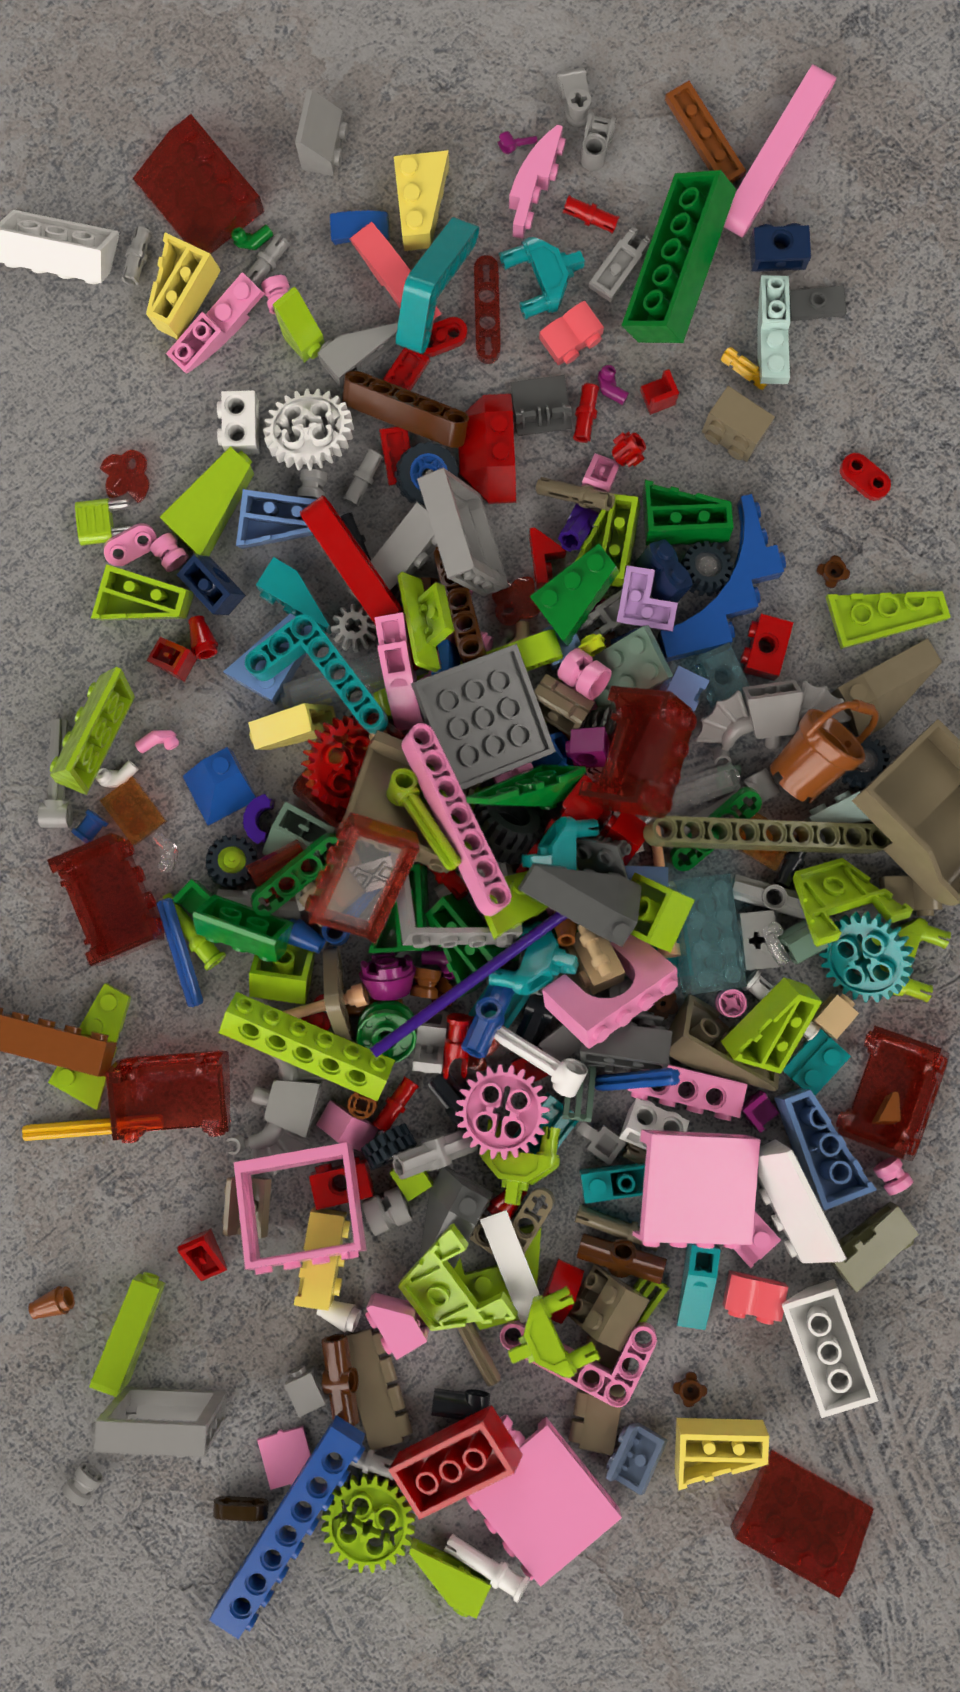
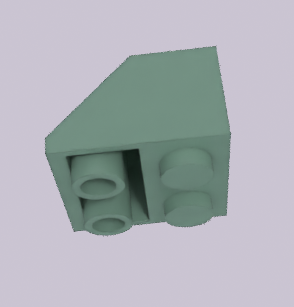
[262,801,339,872]

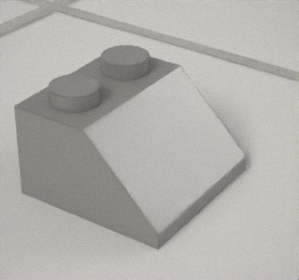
[295,89,348,176]

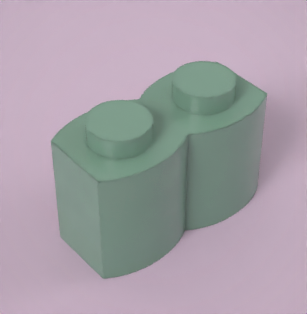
[777,919,828,965]

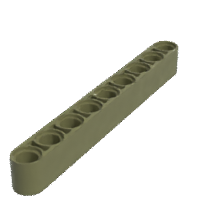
[643,816,891,854]

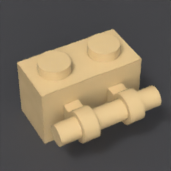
[566,925,625,995]

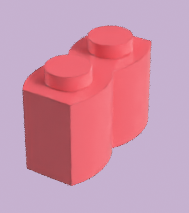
[539,301,604,365]
[722,1270,789,1325]

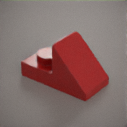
[529,527,567,589]

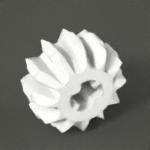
[331,604,377,653]

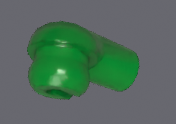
[231,224,274,250]

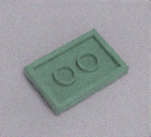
[593,625,673,711]

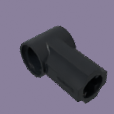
[515,994,554,1047]
[427,1072,466,1129]
[431,1388,490,1420]

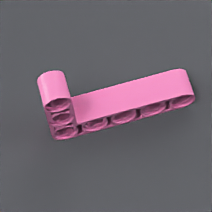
[500,1320,657,1407]

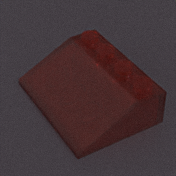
[133,114,264,254]
[730,1449,874,1598]

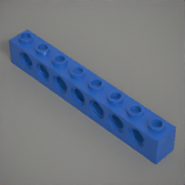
[209,1415,366,1640]

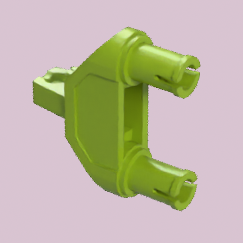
[871,917,951,1003]
[479,1119,561,1206]
[508,1286,600,1378]

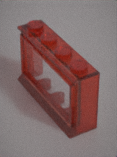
[305,812,420,944]

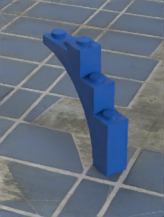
[657,494,786,662]

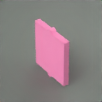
[257,1425,311,1490]

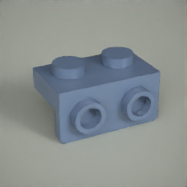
[606,1422,668,1495]

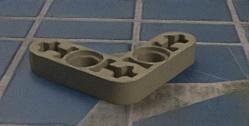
[323,947,356,1043]
[470,1187,555,1255]

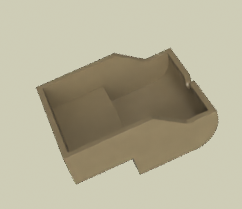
[852,719,960,906]

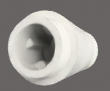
[316,1300,362,1333]

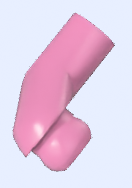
[135,730,179,753]

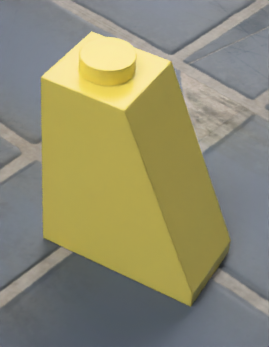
[248,703,336,750]

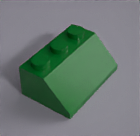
[193,894,294,962]

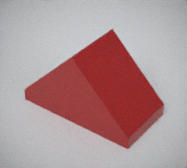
[146,637,197,682]
[177,1228,227,1281]
[542,1259,584,1324]

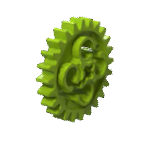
[321,1473,416,1573]

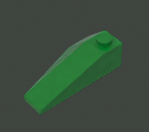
[466,764,586,810]

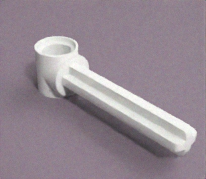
[493,1026,588,1097]

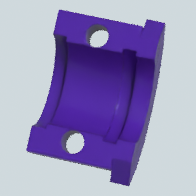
[242,794,275,844]

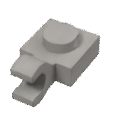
[574,1121,626,1165]

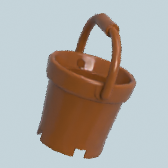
[769,699,879,803]

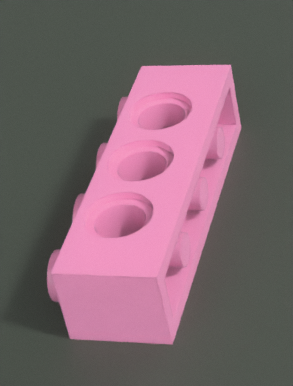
[627,1064,748,1121]

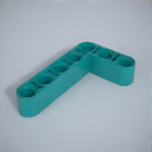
[396,217,479,354]
[245,614,388,734]

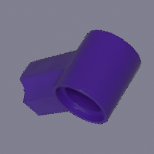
[558,503,599,552]

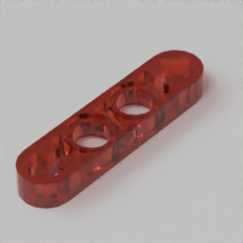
[474,255,501,364]

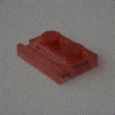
[246,839,313,904]

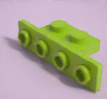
[397,571,454,672]

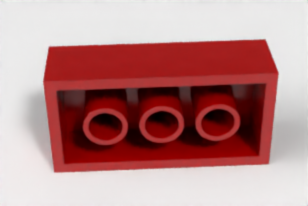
[388,1405,523,1520]

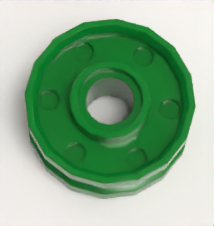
[356,1000,417,1063]

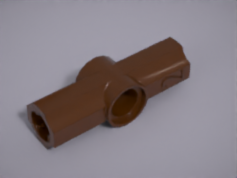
[577,1233,667,1284]
[321,1334,359,1426]

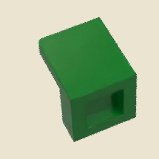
[172,879,213,916]

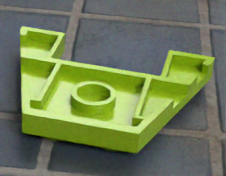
[793,858,913,947]
[398,1223,518,1331]
[454,1224,541,1330]

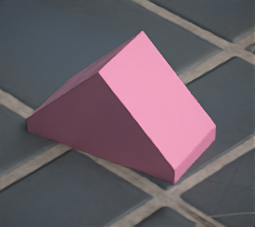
[582,453,620,492]
[316,1100,378,1152]

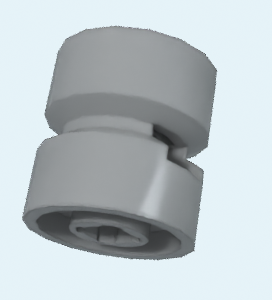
[362,1186,413,1236]

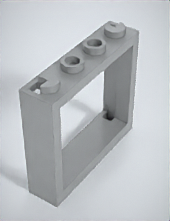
[417,468,509,597]
[390,851,523,948]
[90,1387,227,1457]

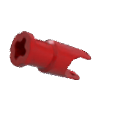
[443,1013,473,1079]

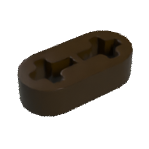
[213,1496,269,1522]

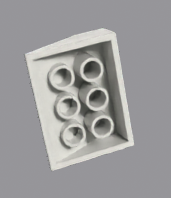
[757,1139,846,1263]

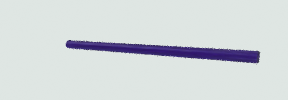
[370,912,567,1058]

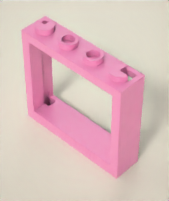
[234,1142,367,1275]

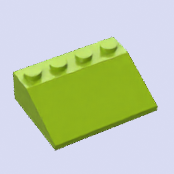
[50,667,135,795]

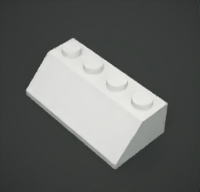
[0,210,119,284]
[781,1279,878,1418]

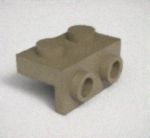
[222,1176,272,1238]

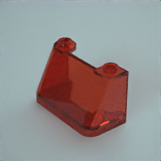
[836,1026,949,1161]
[105,1050,231,1143]

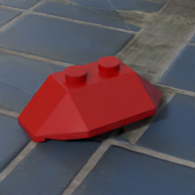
[458,393,516,504]

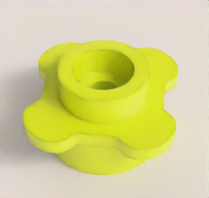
[578,633,606,657]

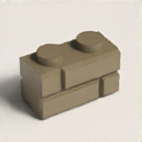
[534,674,595,736]

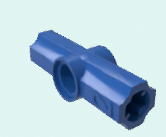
[461,984,514,1058]

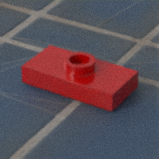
[382,348,430,391]
[379,427,411,486]

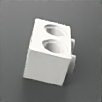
[217,390,260,454]
[619,1098,689,1150]

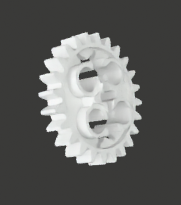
[263,389,354,471]

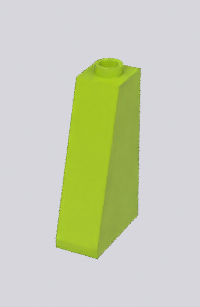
[160,446,254,556]
[89,1272,165,1398]

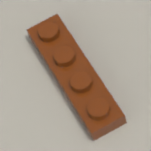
[665,81,746,183]

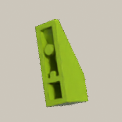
[272,286,325,362]
[409,1537,491,1619]

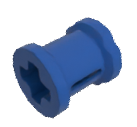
[71,809,109,846]

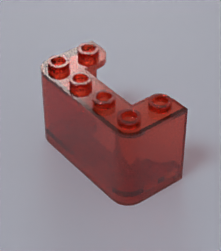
[578,686,697,819]
[47,833,165,967]

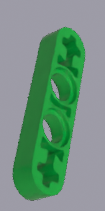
[670,787,762,871]
[250,833,345,916]

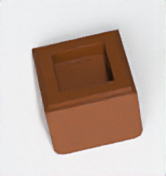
[872,1092,901,1125]

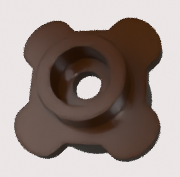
[816,555,850,588]
[673,1371,707,1407]

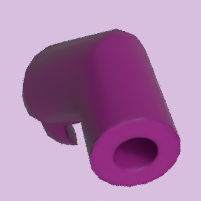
[598,365,629,405]
[421,951,455,980]

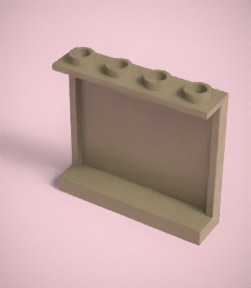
[340,730,480,873]

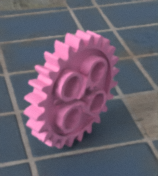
[455,1064,550,1160]

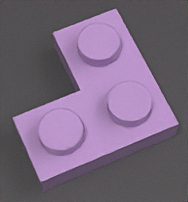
[617,565,678,632]

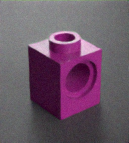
[566,727,610,768]

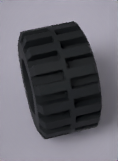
[473,804,545,864]

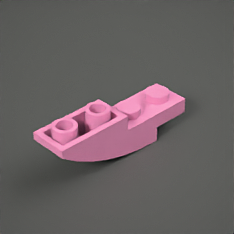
[509,125,566,239]
[166,272,265,374]
[374,612,424,731]

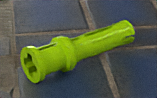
[158,893,226,971]

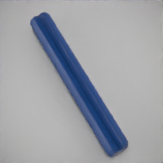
[156,898,204,1007]
[595,1068,680,1091]

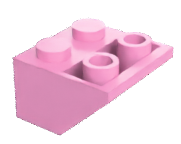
[365,1293,429,1360]

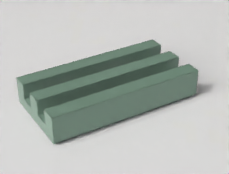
[562,1066,596,1122]

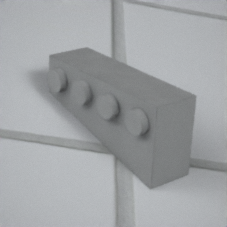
[347,502,438,600]

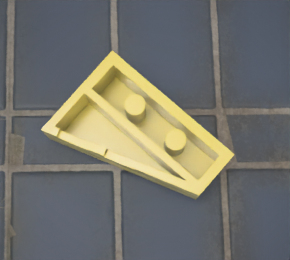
[394,150,449,251]
[146,233,221,339]
[293,1207,351,1311]
[675,1418,769,1490]

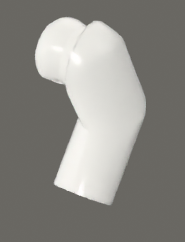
[95,760,139,788]

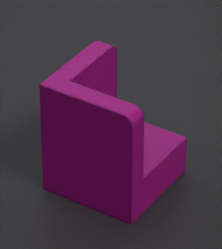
[741,1090,779,1133]

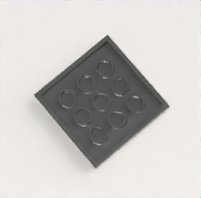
[411,644,556,790]

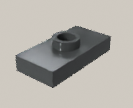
[789,286,847,321]

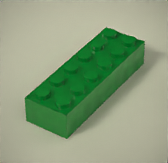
[621,170,737,343]

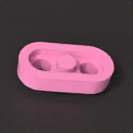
[104,523,157,566]

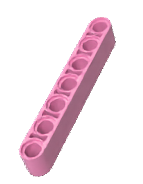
[724,64,837,238]
[401,723,511,916]

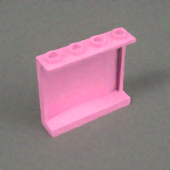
[632,1130,760,1249]
[466,1417,622,1587]

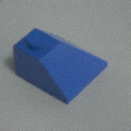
[183,747,256,826]

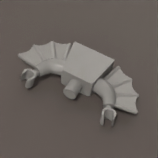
[694,680,851,767]
[226,1055,326,1177]

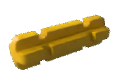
[721,347,768,390]

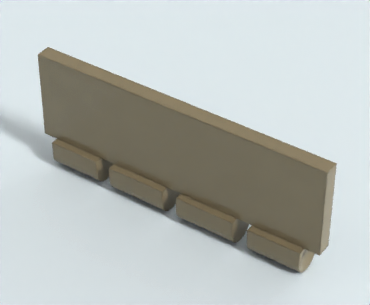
[345,1328,413,1450]
[568,1335,630,1455]

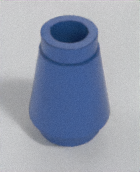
[288,918,326,954]

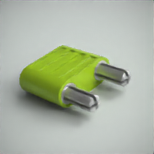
[75,498,130,546]

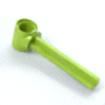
[386,768,461,871]

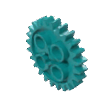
[819,911,915,1003]

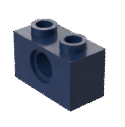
[750,223,811,272]
[177,554,246,615]

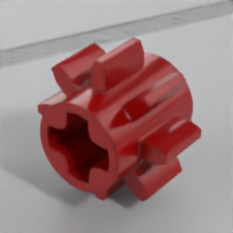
[612,432,646,467]

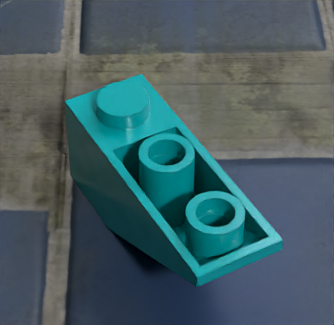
[256,557,331,634]
[579,1163,645,1204]
[677,1243,721,1330]

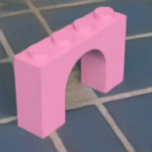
[542,935,678,1049]

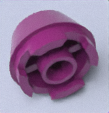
[359,952,416,1001]

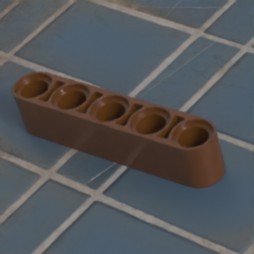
[342,371,469,448]
[434,546,487,664]

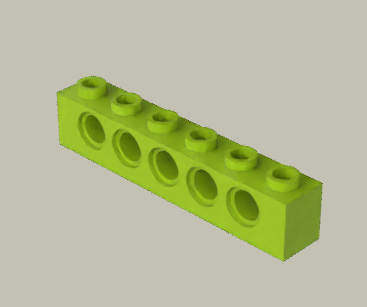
[219,992,395,1101]

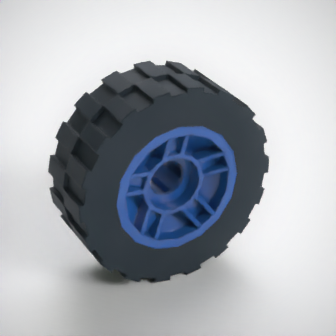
[395,442,459,505]

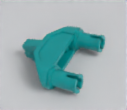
[499,237,585,320]
[522,816,599,870]
[489,920,579,995]

